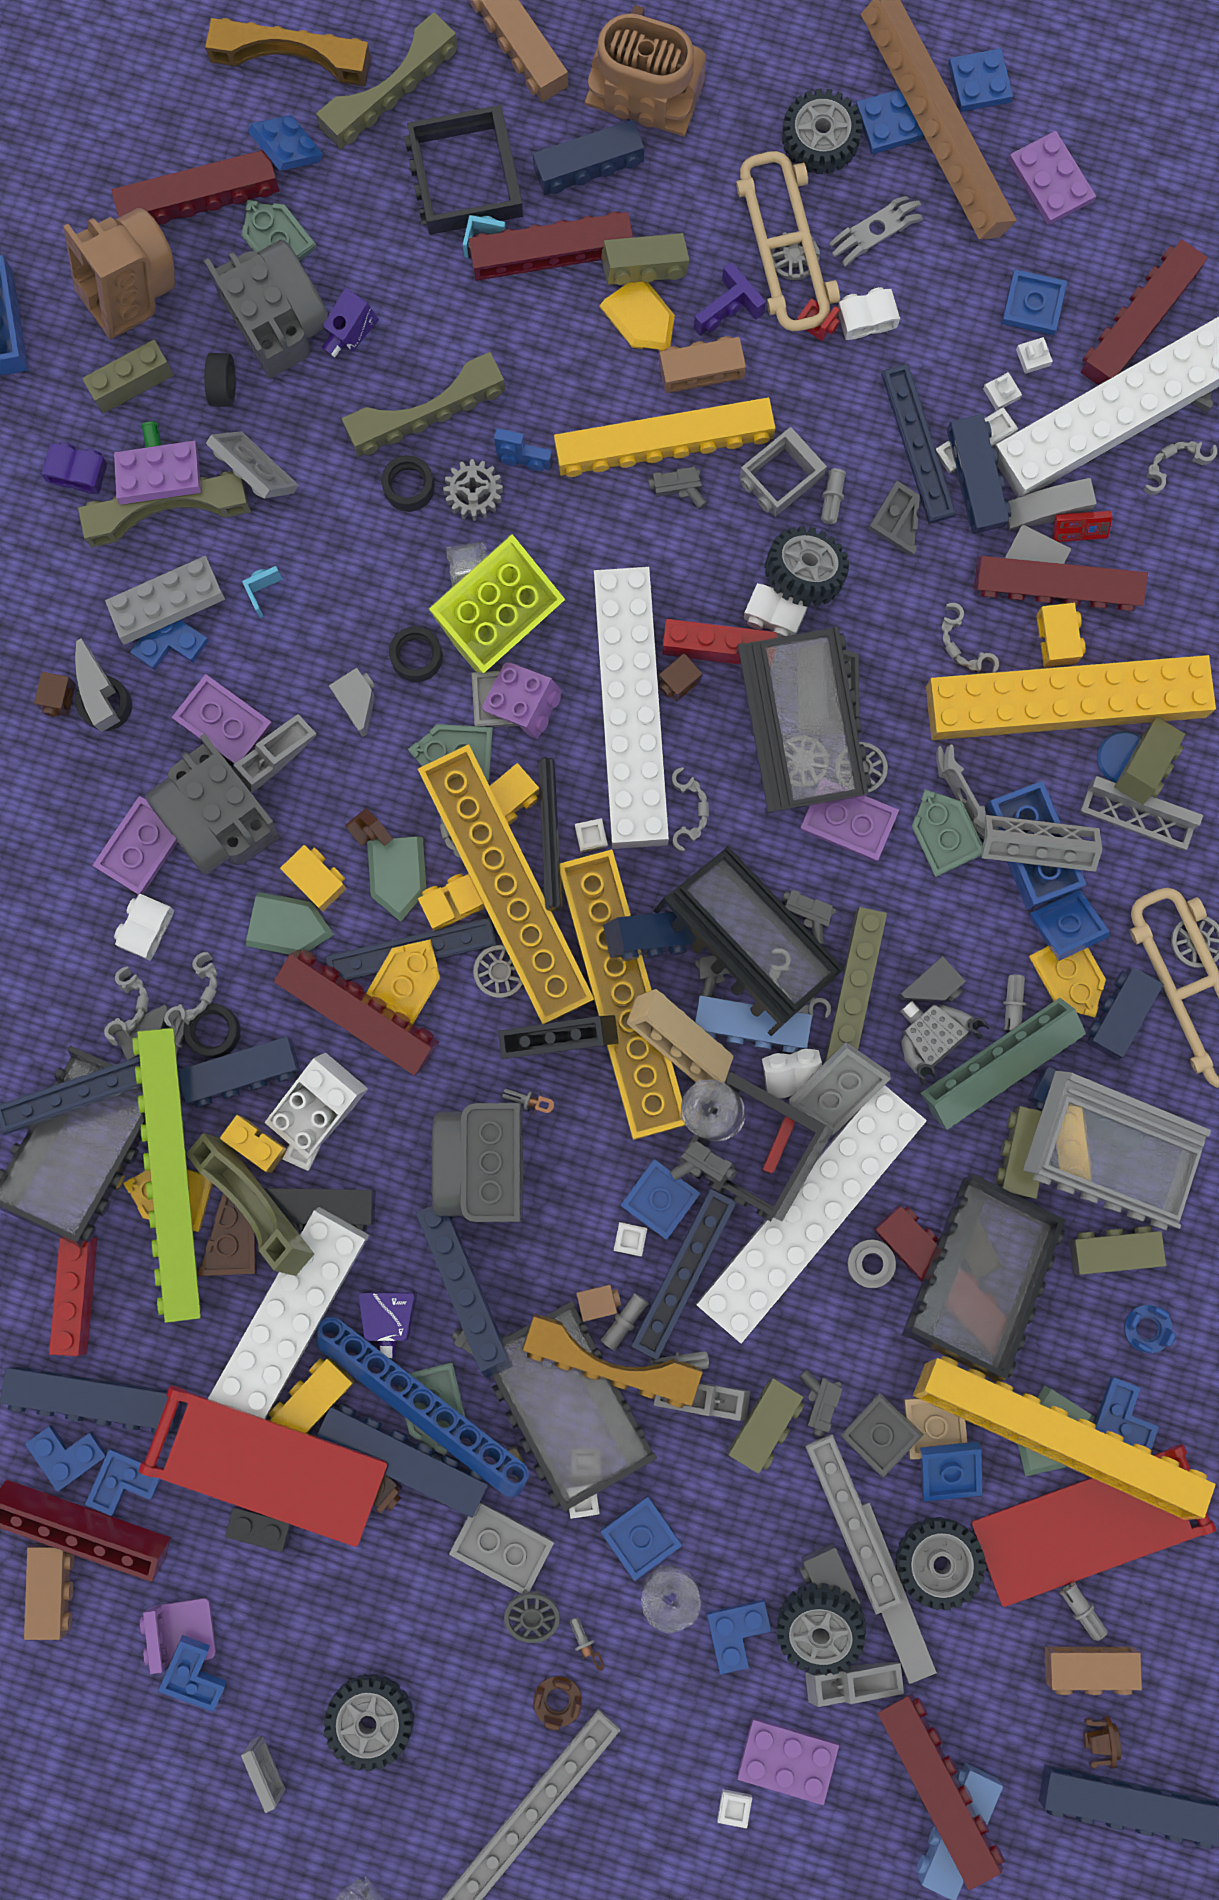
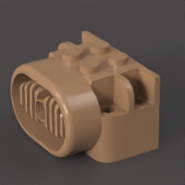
[585,13,707,137]
[63,208,175,340]

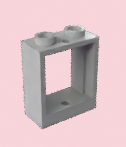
[739,427,827,517]

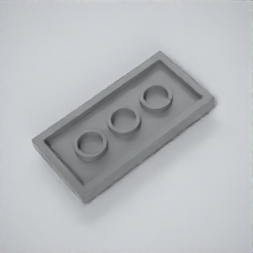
[105,555,225,645]

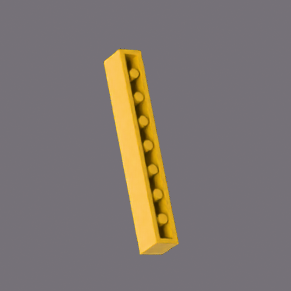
[554,397,775,477]

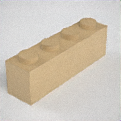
[627,989,734,1089]

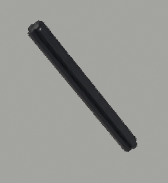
[539,757,562,911]

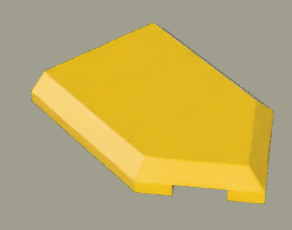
[600,281,675,352]
[366,939,440,1024]
[1028,946,1106,1018]
[123,1169,213,1232]

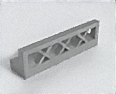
[1079,776,1203,851]
[981,815,1103,872]

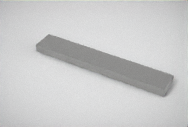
[805,1434,903,1614]
[862,1502,937,1684]

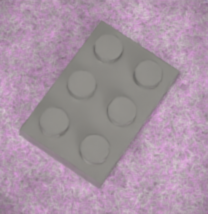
[206,431,299,499]
[789,1042,891,1135]
[449,1502,555,1594]

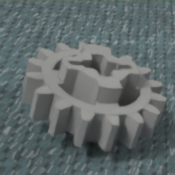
[443,459,503,521]

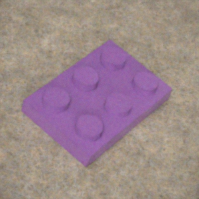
[1008,131,1096,225]
[114,441,201,505]
[172,674,273,764]
[799,778,899,863]
[92,796,178,895]
[737,1717,839,1805]

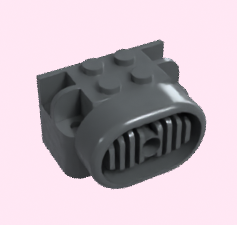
[204,239,329,379]
[145,733,280,875]
[432,1103,523,1222]

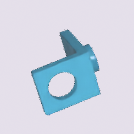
[463,215,506,258]
[242,566,282,618]

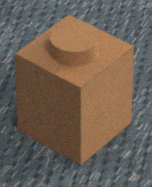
[576,1284,621,1322]

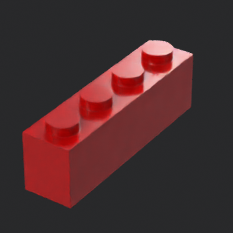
[662,619,777,668]
[49,1237,98,1356]

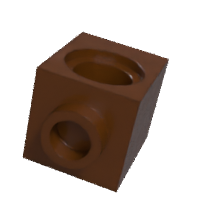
[658,654,702,702]
[34,672,76,718]

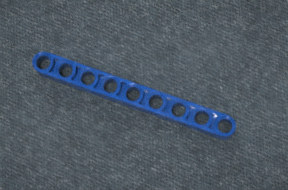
[316,1317,529,1497]

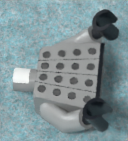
[900,1001,989,1085]

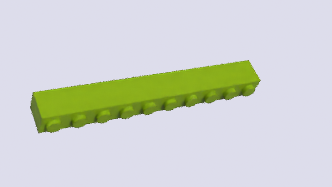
[132,1027,201,1323]

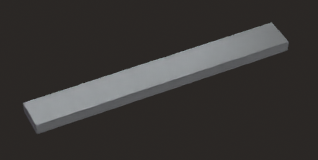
[442,1708,621,1900]

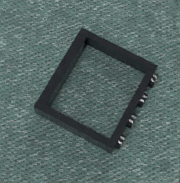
[404,105,523,235]
[679,1072,834,1222]

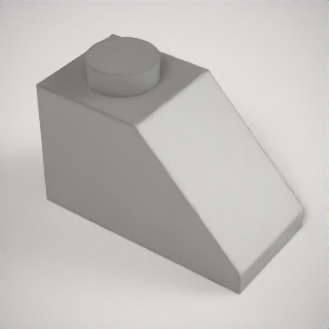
[329,668,375,738]

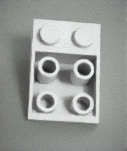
[264,1052,368,1159]

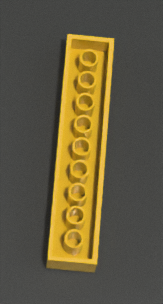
[926,655,1216,740]
[418,744,594,1024]
[560,849,689,1140]
[913,1356,1216,1520]

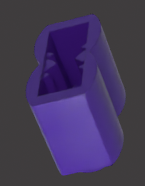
[41,442,107,494]

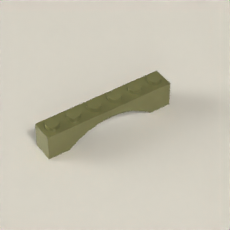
[316,12,458,149]
[341,352,505,457]
[78,471,251,548]
[822,907,887,1065]
[186,1133,314,1276]

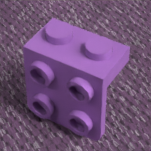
[482,662,562,740]
[140,1598,216,1674]

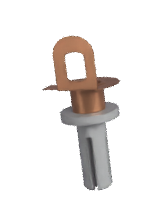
[502,1089,554,1115]
[570,1617,604,1671]

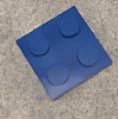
[948,48,1013,112]
[856,89,923,155]
[248,115,323,171]
[1001,269,1067,335]
[1030,890,1110,961]
[620,1159,700,1240]
[920,1441,982,1502]
[600,1495,682,1581]

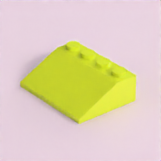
[429,534,565,673]

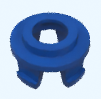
[1124,1305,1176,1353]

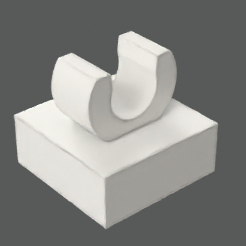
[1016,337,1053,374]
[983,372,1022,411]

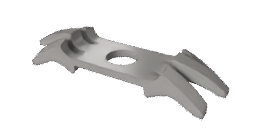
[829,196,923,267]
[936,744,1000,839]

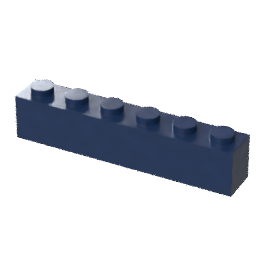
[631,1189,737,1360]
[416,1205,513,1378]
[0,1366,183,1435]
[316,1403,490,1518]
[1038,1764,1219,1849]

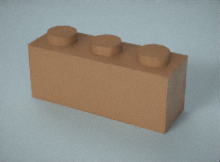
[659,336,746,394]
[24,1543,75,1640]
[1045,1646,1142,1695]

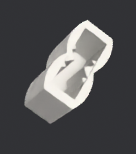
[838,287,900,340]
[744,583,808,638]
[114,894,174,961]
[762,1049,822,1099]

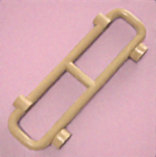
[736,151,840,331]
[1129,888,1219,1088]

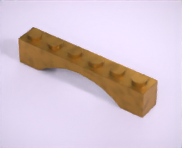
[205,18,371,86]
[523,1313,703,1408]

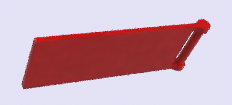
[138,1386,387,1547]
[971,1444,1217,1607]

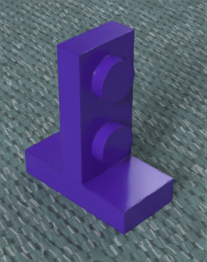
[694,262,766,336]

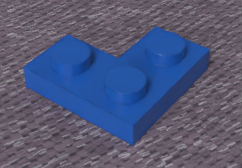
[494,428,553,471]
[130,620,209,670]
[1094,1377,1159,1449]
[25,1425,107,1492]
[85,1448,161,1516]
[707,1599,771,1675]
[158,1635,227,1712]

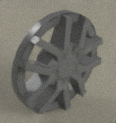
[504,1590,560,1643]

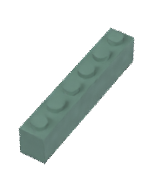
[921,998,1086,1130]

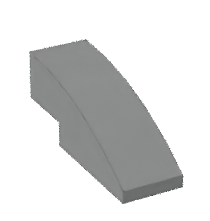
[1008,478,1097,530]
[75,639,120,732]
[233,714,316,793]
[654,1382,751,1421]
[805,1662,904,1707]

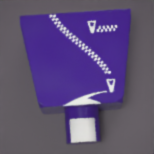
[321,288,379,358]
[358,1292,417,1358]

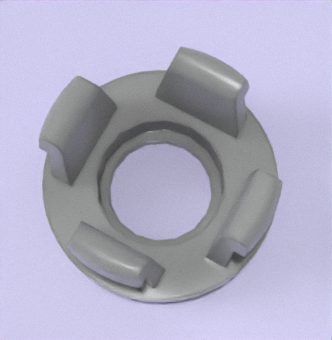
[848,1240,896,1288]

